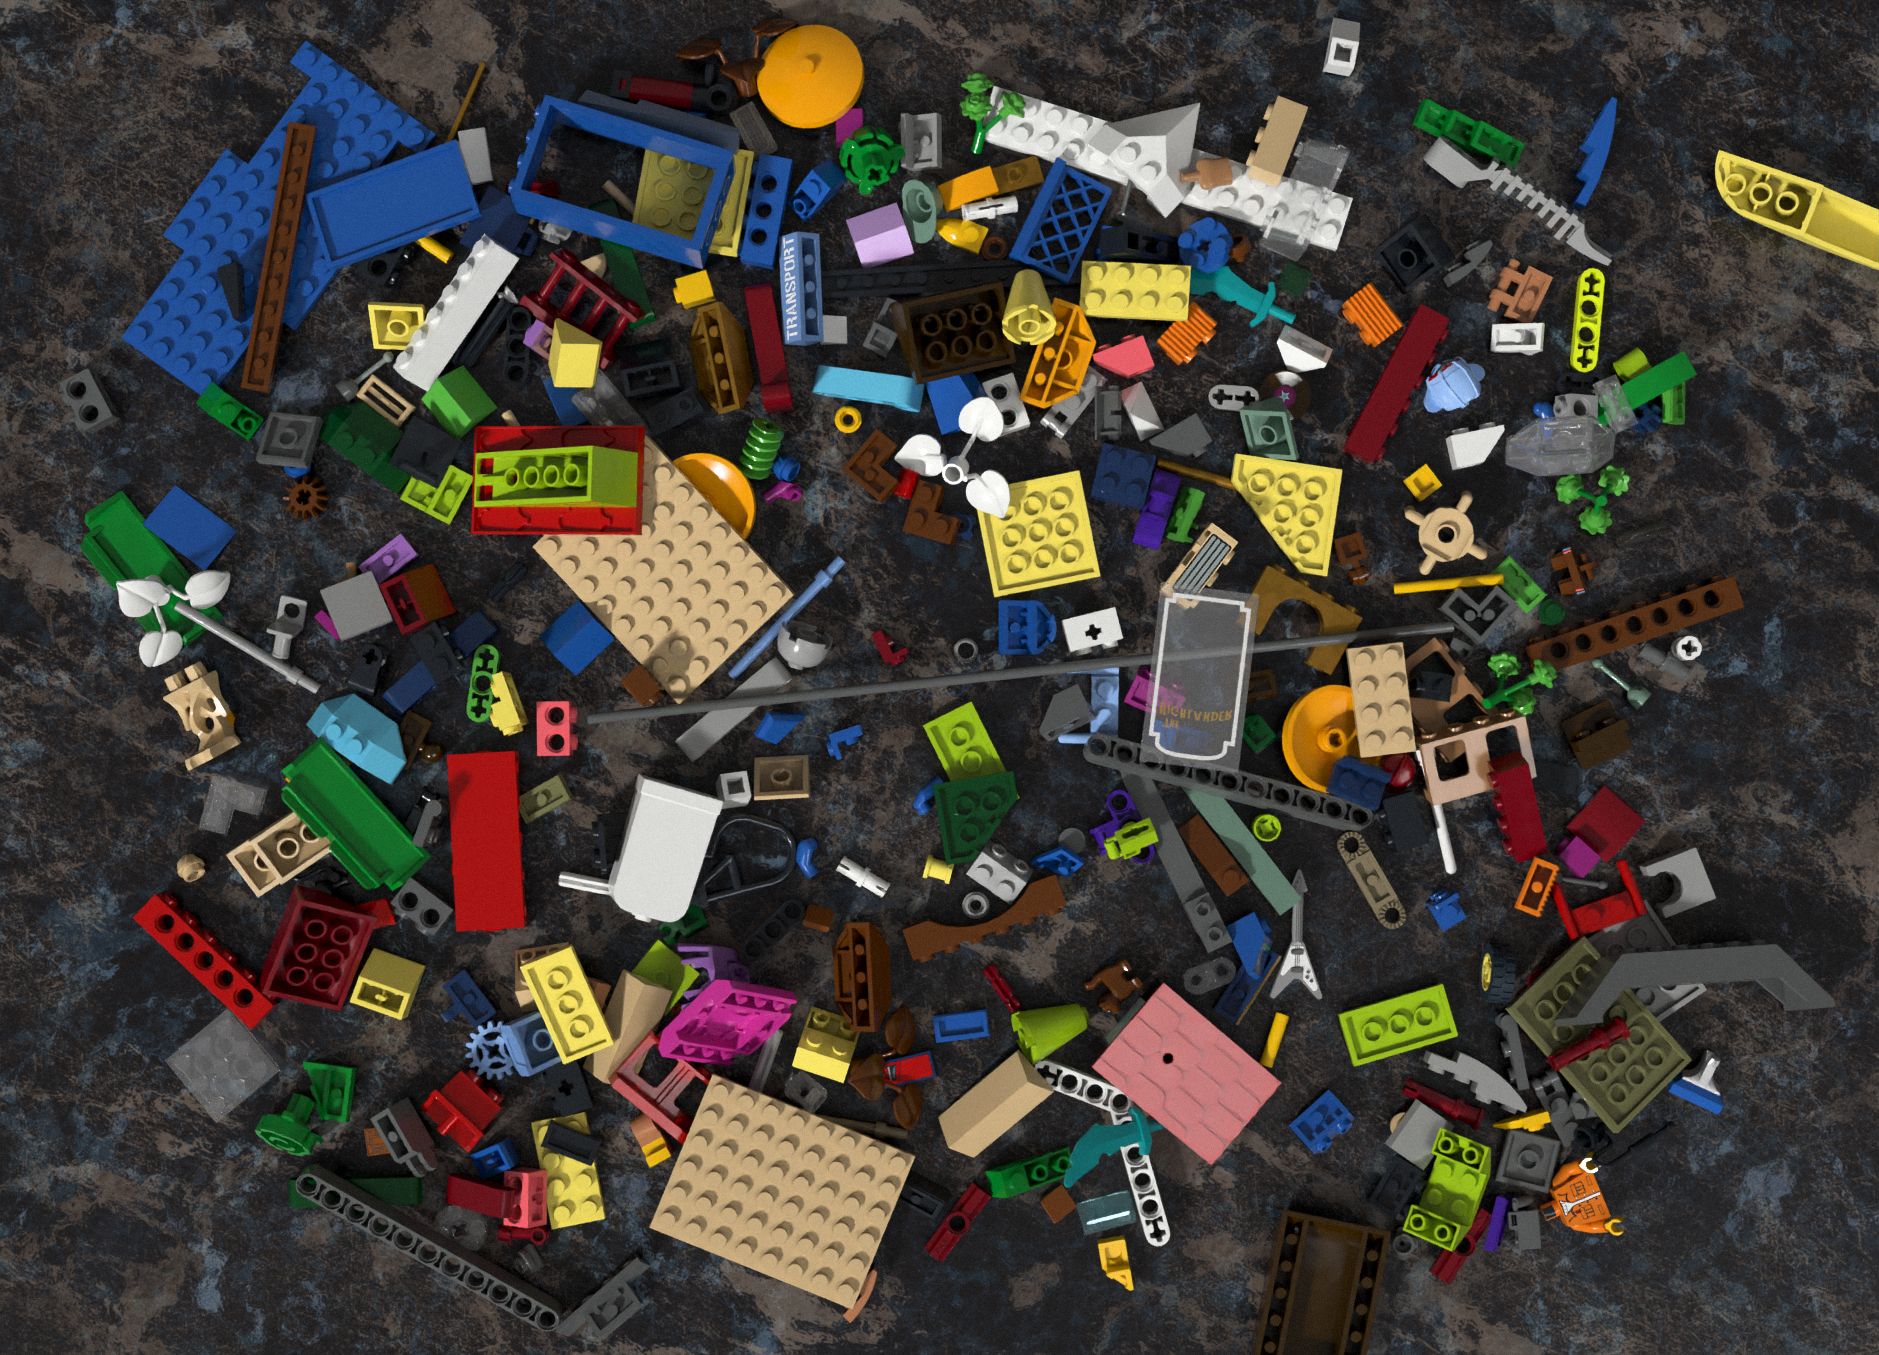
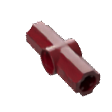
[924,1181,991,1262]
[1428,1207,1492,1285]

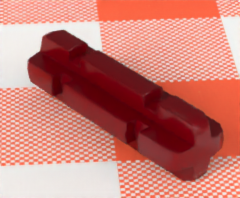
[505,180,559,196]
[983,963,1022,1013]

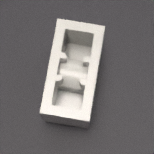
[1061,607,1123,656]

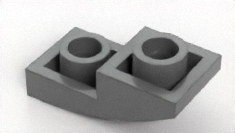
[1443,239,1493,288]

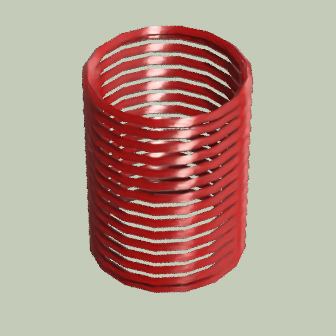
[893,467,920,499]

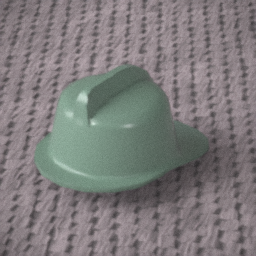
[902,179,943,243]

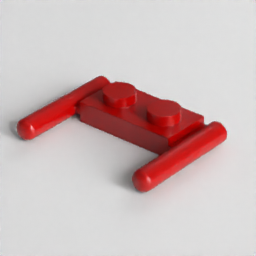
[1551,859,1648,940]

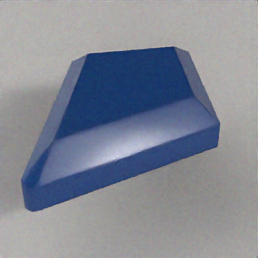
[754,712,805,745]
[1031,846,1085,877]

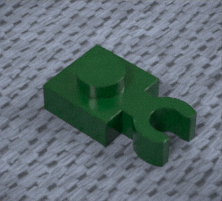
[658,904,710,945]

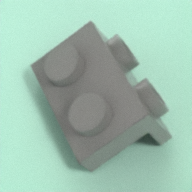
[898,113,942,171]
[966,840,1033,905]

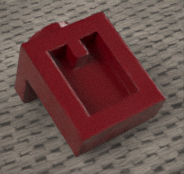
[871,630,910,666]

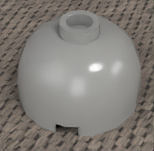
[777,620,833,670]

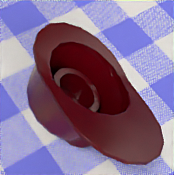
[1379,734,1420,793]

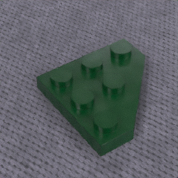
[933,771,1018,865]

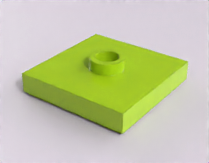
[632,939,700,1016]

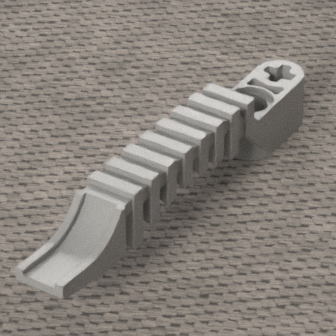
[1423,135,1612,266]

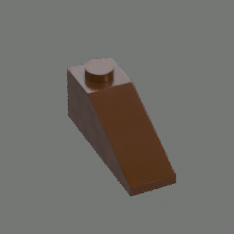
[1177,814,1249,897]

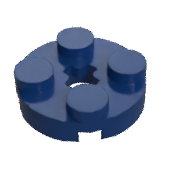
[1178,217,1233,274]

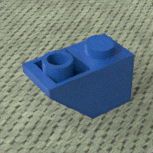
[787,158,847,223]

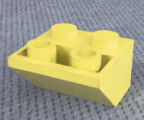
[350,948,425,1020]
[792,1006,860,1083]

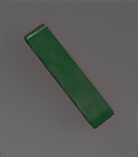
[588,197,657,330]
[289,1174,422,1208]

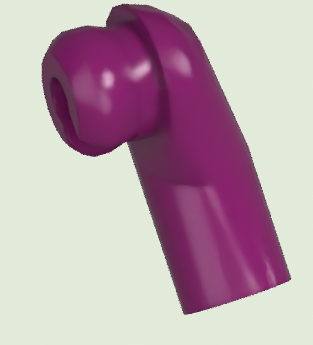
[761,480,802,505]

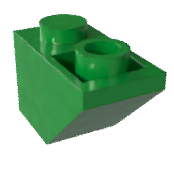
[196,382,264,441]

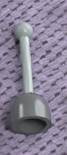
[335,352,394,402]

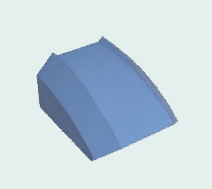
[501,1010,562,1076]

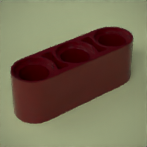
[445,1173,516,1218]

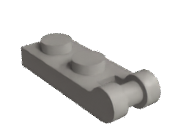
[1040,365,1107,439]

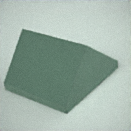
[1239,396,1299,460]

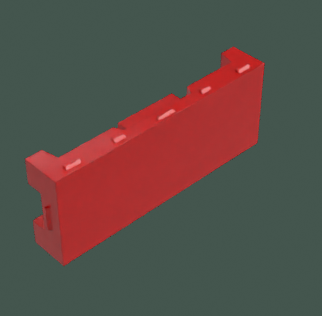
[447,750,529,932]

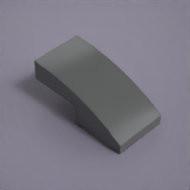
[862,296,899,358]

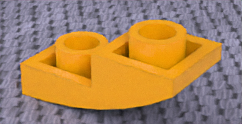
[937,166,999,212]

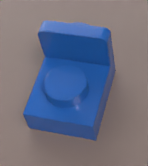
[825,724,863,760]

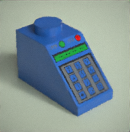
[1226,912,1273,980]

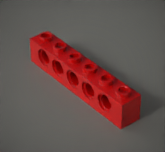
[133,892,280,1029]

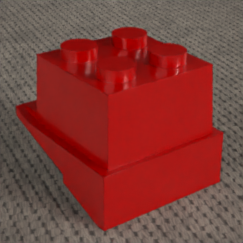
[421,1069,505,1153]

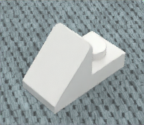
[1491,323,1545,355]

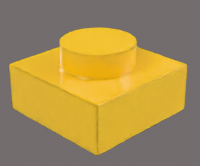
[1403,464,1442,502]

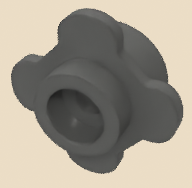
[1388,1227,1418,1260]

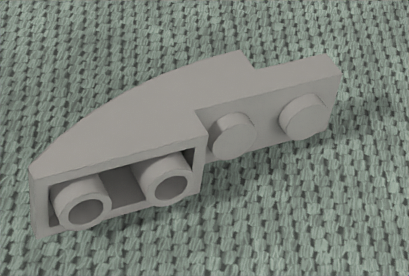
[1423,1050,1527,1114]

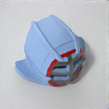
[1423,357,1485,413]

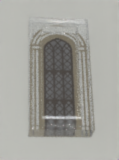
[729,101,779,161]

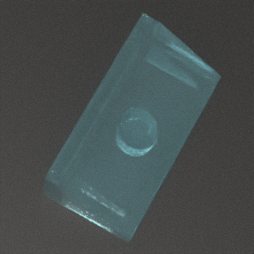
[1077,1190,1137,1235]

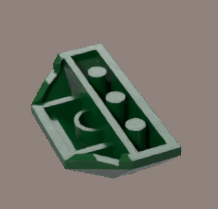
[319,402,411,495]

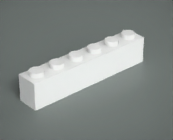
[393,234,519,392]

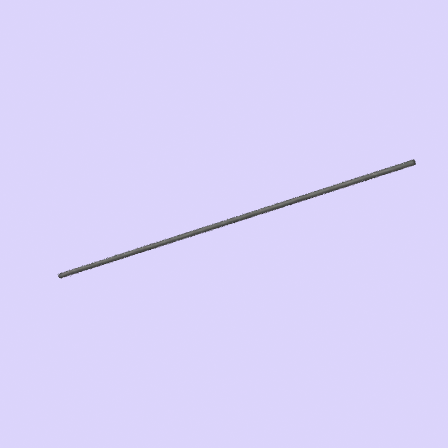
[587,621,1454,724]

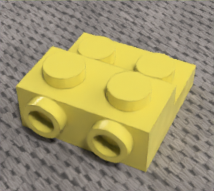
[489,672,529,736]

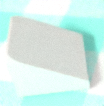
[820,315,847,345]

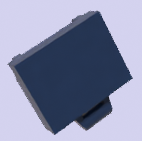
[460,185,540,257]

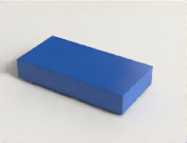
[933,1008,990,1043]

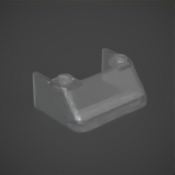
[1258,138,1351,261]

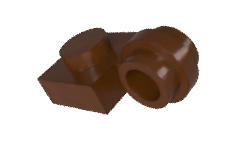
[1333,532,1369,586]

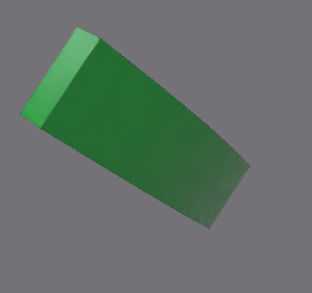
[1412,99,1525,169]

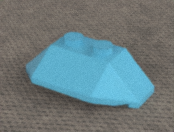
[307,693,407,785]

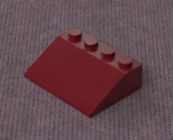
[259,885,377,1011]

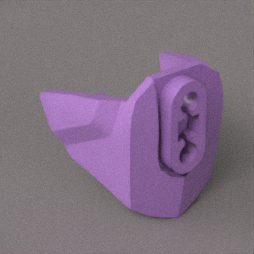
[677,943,750,1009]

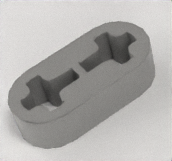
[1208,385,1261,411]

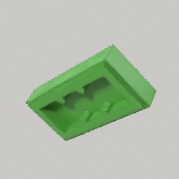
[1660,382,1685,425]
[1488,556,1547,614]

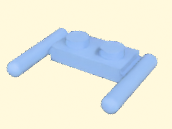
[1058,668,1119,744]

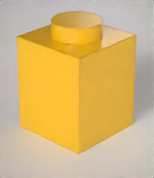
[673,270,716,309]

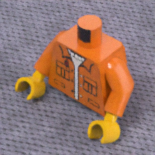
[1539,1152,1626,1235]

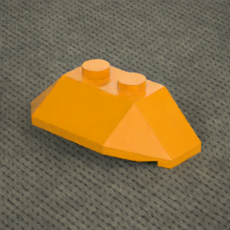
[1019,298,1096,409]

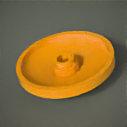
[757,25,864,128]
[673,453,756,540]
[1282,685,1382,793]

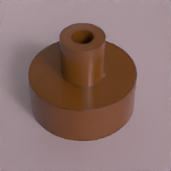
[1228,234,1251,262]

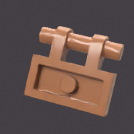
[1487,259,1553,323]

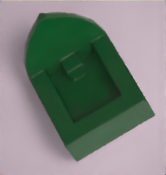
[1237,713,1278,754]

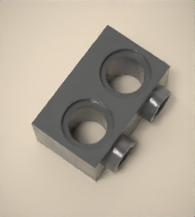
[59,368,120,434]
[391,876,455,936]

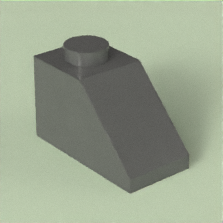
[1148,413,1212,458]
[1039,684,1097,742]

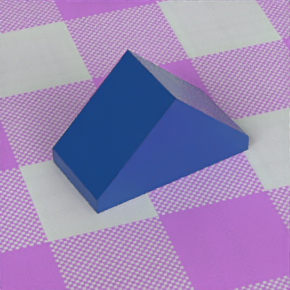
[470,1136,520,1179]

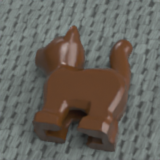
[1084,957,1143,1014]

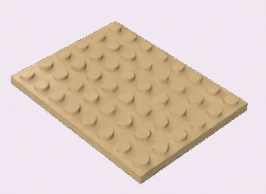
[533,435,795,704]
[649,1073,915,1309]

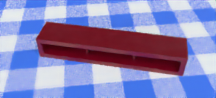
[1341,304,1450,465]

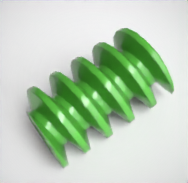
[737,417,784,480]

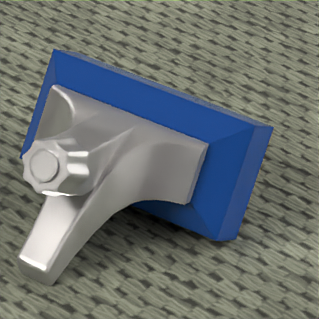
[1668,1050,1723,1115]

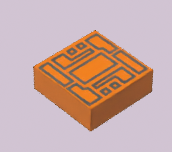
[364,1127,390,1156]

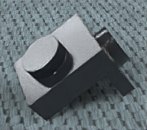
[1408,670,1453,702]

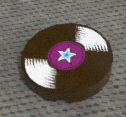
[1258,370,1311,423]

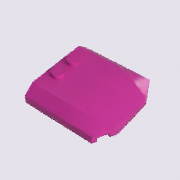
[658,980,798,1066]

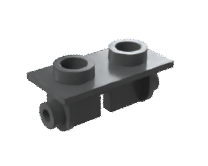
[1094,386,1122,442]

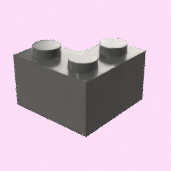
[1435,585,1518,645]

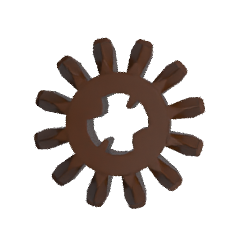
[283,475,330,521]

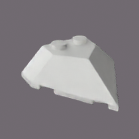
[1087,103,1200,219]

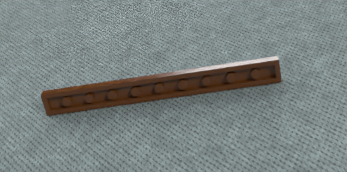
[241,122,318,393]

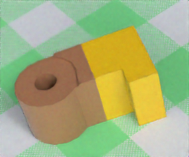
[629,1113,674,1168]

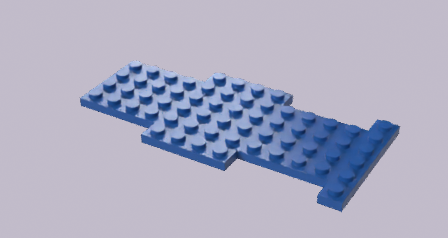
[121,41,438,395]

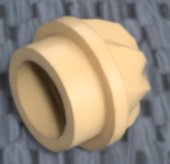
[177,854,205,882]

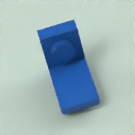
[1425,888,1467,931]

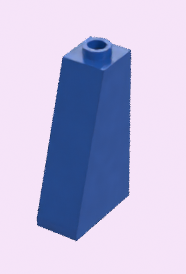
[925,372,988,435]

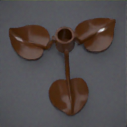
[675,18,798,97]
[847,1004,923,1130]

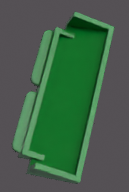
[80,490,222,647]
[281,736,431,891]

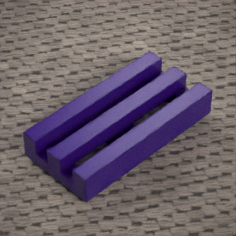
[1484,1195,1512,1252]

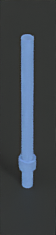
[728,556,846,680]

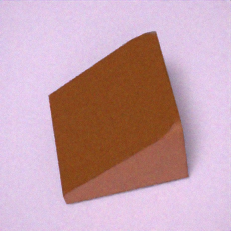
[802,904,834,932]
[1039,1183,1077,1224]

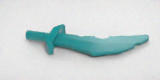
[1189,266,1296,328]
[1064,1107,1165,1188]

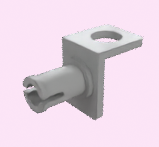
[267,595,308,659]

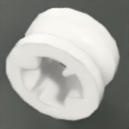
[496,285,520,307]

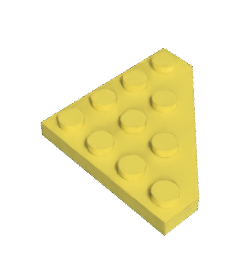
[1231,454,1342,577]

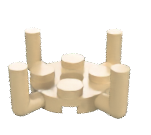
[1404,490,1487,575]

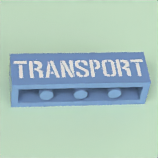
[779,232,824,346]

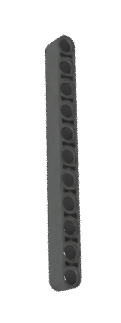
[1083,733,1373,833]
[296,1164,563,1332]

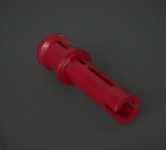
[1548,1015,1630,1071]
[1402,1078,1485,1131]

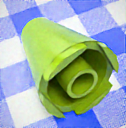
[1011,1003,1090,1064]

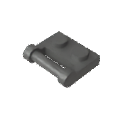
[412,799,450,848]

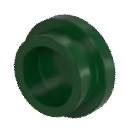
[1538,599,1565,626]

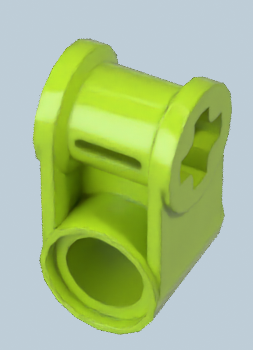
[1613,347,1652,383]

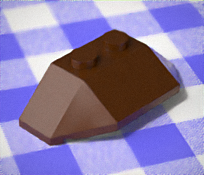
[833,922,892,1032]

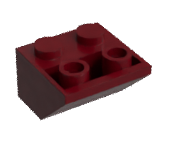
[379,564,457,635]

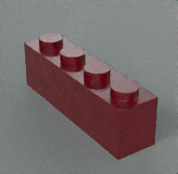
[1486,751,1548,863]

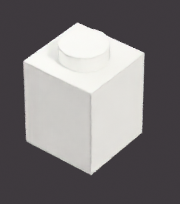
[716,771,751,809]

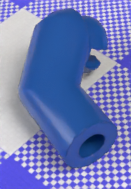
[913,777,944,815]
[796,837,819,879]

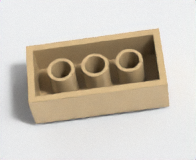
[1346,642,1416,758]

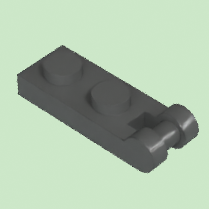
[1495,1012,1529,1090]
[1529,1068,1584,1148]

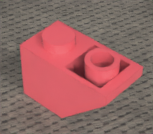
[1091,334,1155,379]

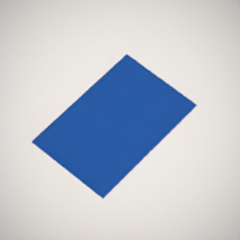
[143,485,237,571]

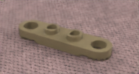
[1337,831,1406,929]

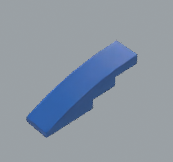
[1570,97,1617,211]

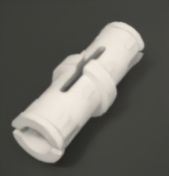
[962,195,1018,221]
[836,856,891,898]

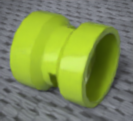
[1251,814,1281,842]

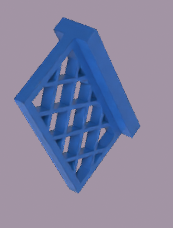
[1008,157,1113,284]

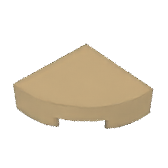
[581,252,607,279]

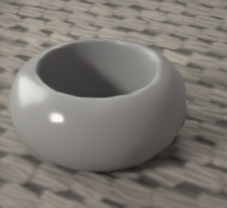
[953,638,979,663]

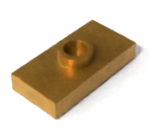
[991,155,1044,198]

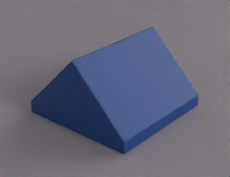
[539,600,615,676]

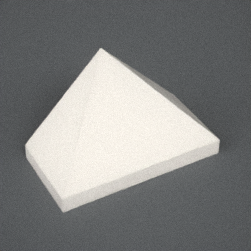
[1277,325,1333,373]
[1121,382,1165,442]

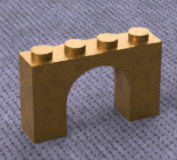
[1234,564,1362,675]

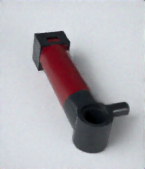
[610,63,734,117]

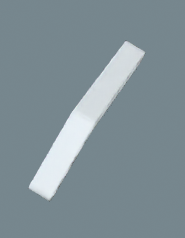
[1032,1058,1170,1246]

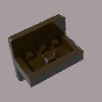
[1560,700,1632,770]

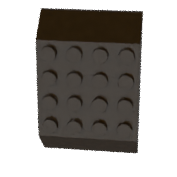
[1252,1209,1391,1355]

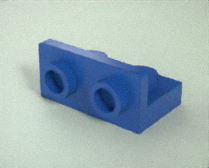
[1289,1090,1355,1154]

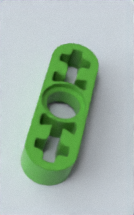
[467,644,501,722]

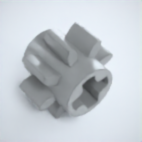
[538,220,572,244]

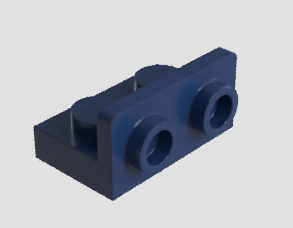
[1326,755,1393,811]

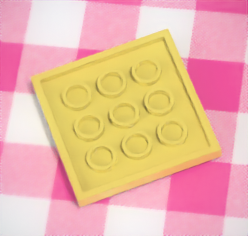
[632,149,755,257]
[977,471,1100,598]

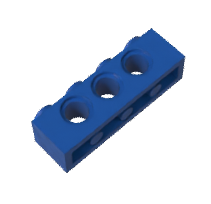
[737,153,794,270]

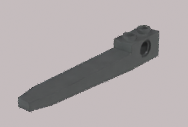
[1118,751,1232,953]

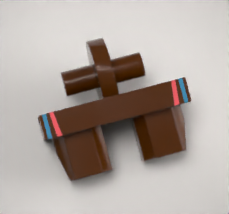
[1550,546,1599,595]

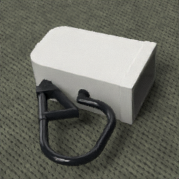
[608,774,798,922]

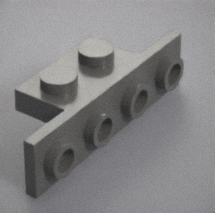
[555,1257,650,1340]

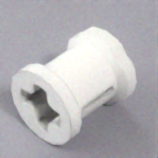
[1671,636,1702,661]

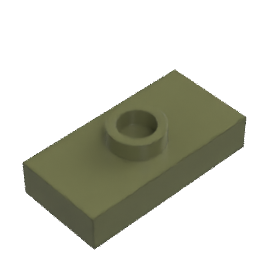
[519,774,574,824]

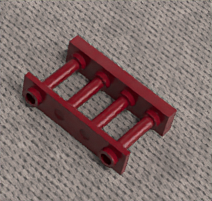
[519,248,647,369]

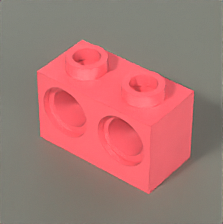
[537,701,578,756]
[504,1167,547,1228]

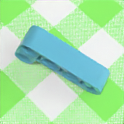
[812,365,925,412]

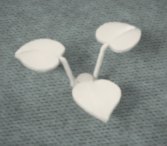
[894,397,1010,518]
[116,570,230,667]

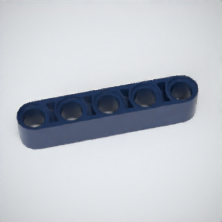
[382,609,499,717]

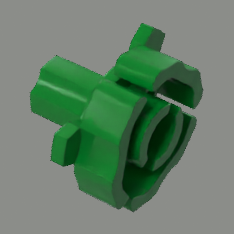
[839,126,906,194]
[255,1093,323,1156]

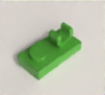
[1163,486,1205,543]

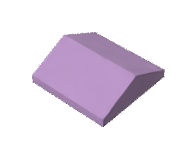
[846,202,914,268]

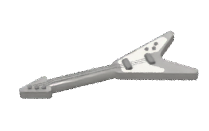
[1269,869,1322,999]

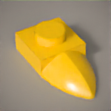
[936,218,988,255]
[1493,1108,1551,1131]

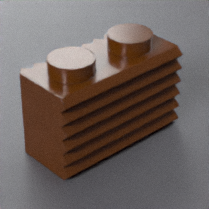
[620,665,666,707]

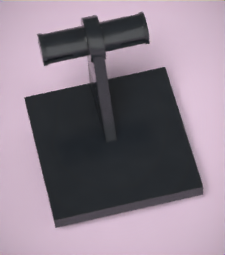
[388,416,462,489]

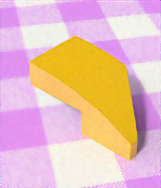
[1097,1235,1134,1291]

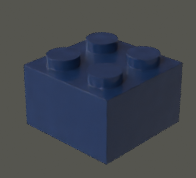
[1089,443,1156,511]

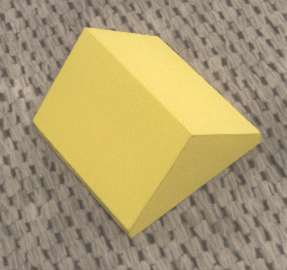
[368,302,429,350]
[548,318,602,388]

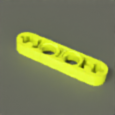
[1570,268,1605,373]

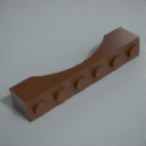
[902,873,1066,963]

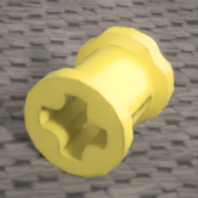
[923,854,954,884]

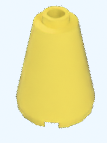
[1002,269,1057,345]

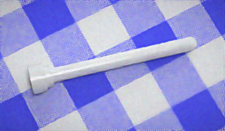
[1413,748,1457,874]

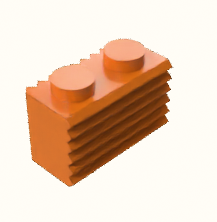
[1342,282,1404,347]
[1156,301,1217,365]
[1514,857,1560,918]

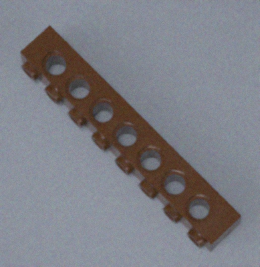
[1523,574,1744,673]

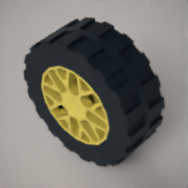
[1479,942,1516,1004]

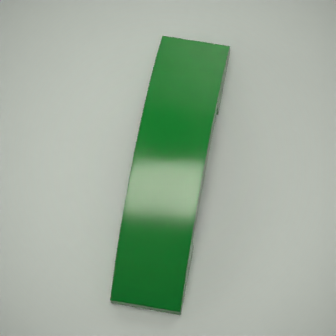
[1596,351,1697,429]

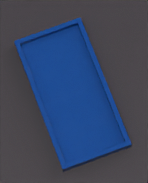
[305,139,482,272]

